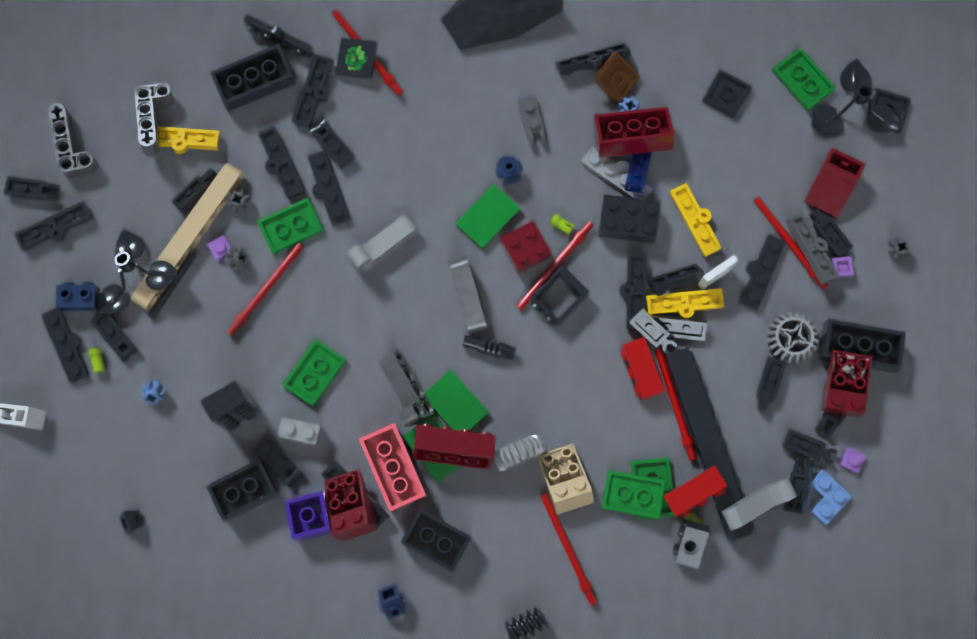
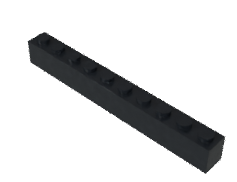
[664,347,755,542]

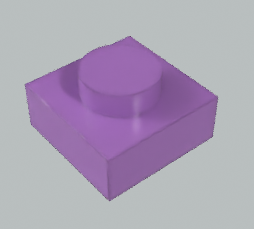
[207,235,231,262]
[831,256,854,278]
[839,447,866,474]

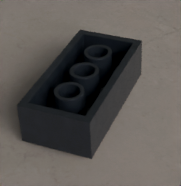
[210,44,296,112]
[818,318,906,373]
[200,380,260,431]

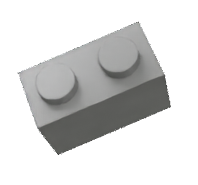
[277,417,323,447]

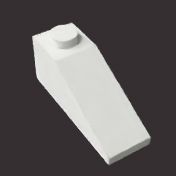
[0,403,46,430]

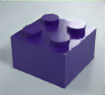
[284,491,332,542]

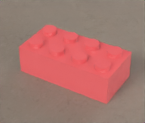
[359,423,427,513]

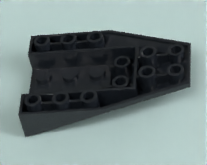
[441,0,564,50]

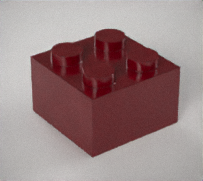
[500,220,552,275]

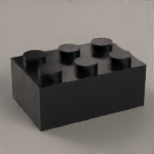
[598,194,661,244]
[206,459,280,523]
[400,508,472,573]

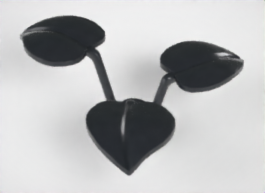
[811,58,900,135]
[97,229,178,314]

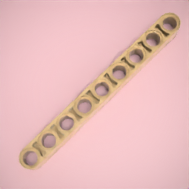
[131,163,245,310]

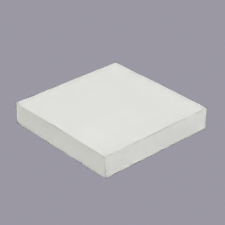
[697,255,738,290]

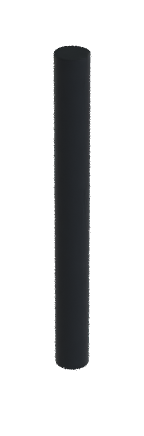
[148,253,196,320]

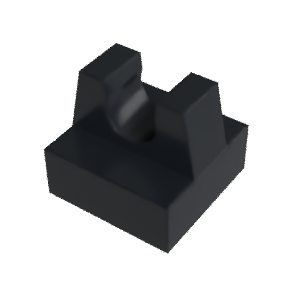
[119,510,145,535]

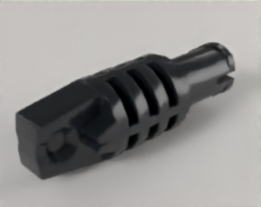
[462,335,516,360]

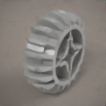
[767,312,819,364]
[494,434,545,471]

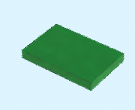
[771,47,836,112]
[455,184,521,250]
[257,198,324,255]
[282,338,347,408]
[424,369,489,431]
[402,414,460,484]
[630,457,675,520]
[601,470,667,520]

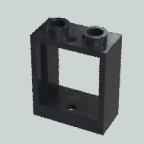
[530,265,590,327]

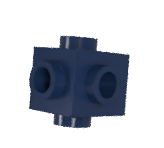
[495,155,523,185]
[377,583,408,620]

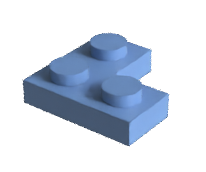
[810,469,852,525]

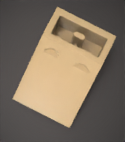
[537,443,594,515]

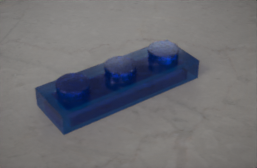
[625,152,653,193]

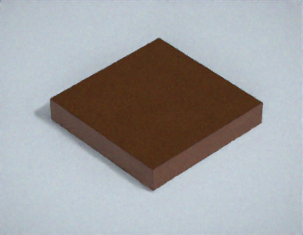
[592,51,641,105]

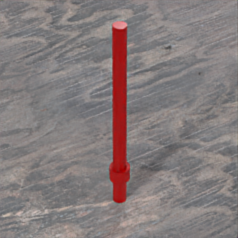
[332,10,404,96]
[753,197,829,290]
[516,221,594,311]
[226,243,303,336]
[655,348,697,461]
[540,494,598,606]

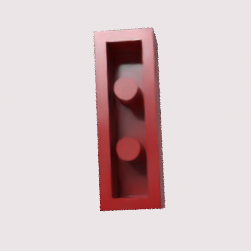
[619,337,665,401]
[664,465,728,518]

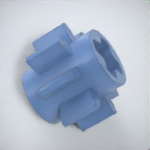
[618,96,641,112]
[141,380,166,405]

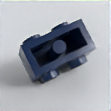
[55,282,101,311]

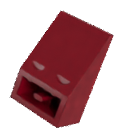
[803,148,866,219]
[821,350,872,417]
[324,469,378,542]

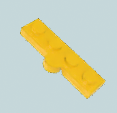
[148,126,221,154]
[669,183,722,258]
[646,288,725,319]

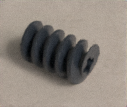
[504,607,549,639]

